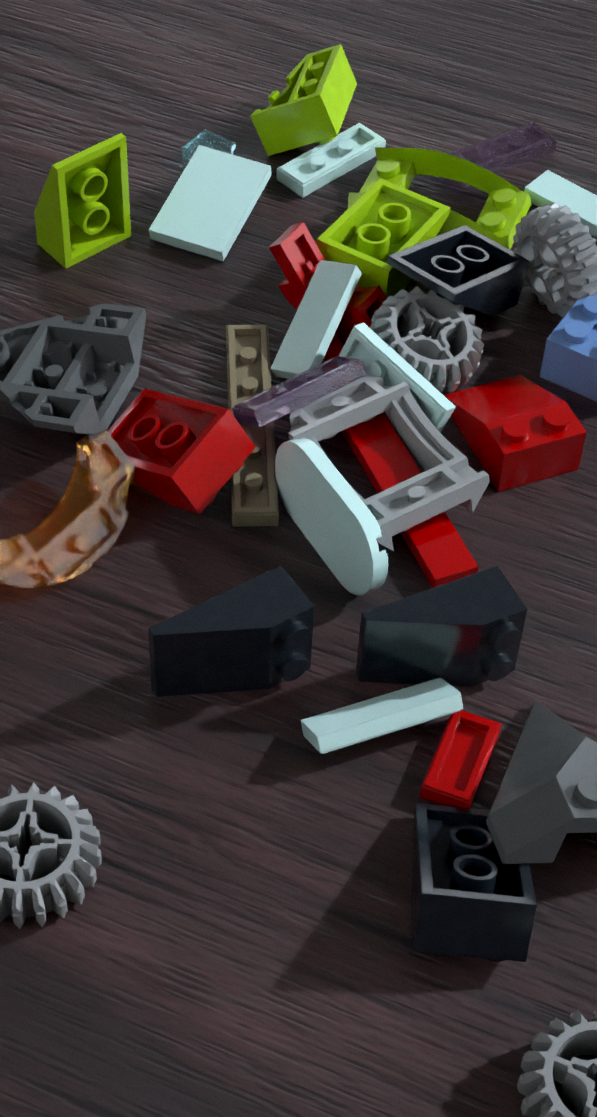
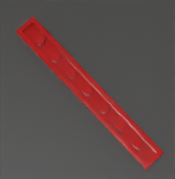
[313,332,478,588]

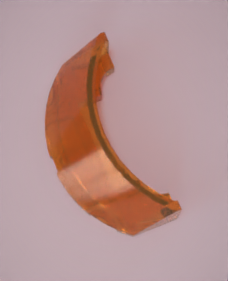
[0,429,134,588]

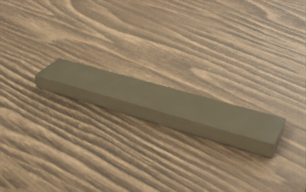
[226,325,279,527]

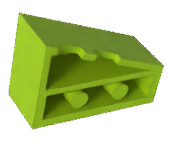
[250,44,357,156]

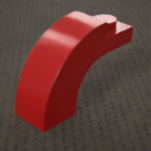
[269,222,387,342]

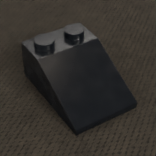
[387,225,530,316]
[148,566,314,697]
[356,566,528,687]
[411,803,537,962]

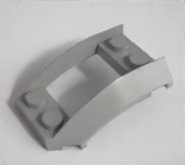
[289,375,489,551]

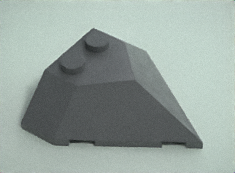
[0,303,146,436]
[486,700,597,864]

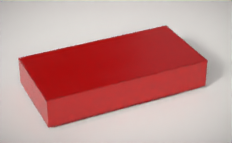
[419,710,502,809]

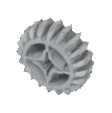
[513,203,597,317]
[370,286,484,394]
[0,782,102,929]
[517,1009,597,1117]

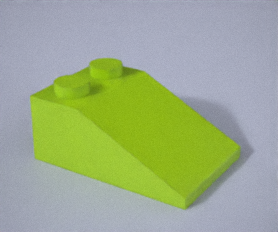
[34,133,131,269]
[316,178,450,298]

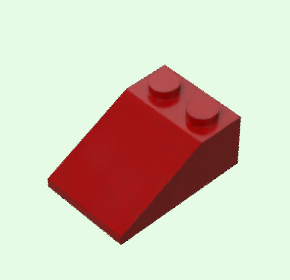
[444,375,587,492]
[89,388,256,515]

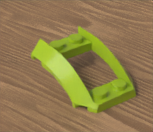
[348,147,531,250]

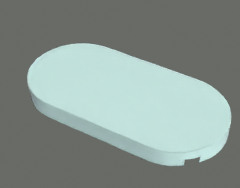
[275,438,388,596]

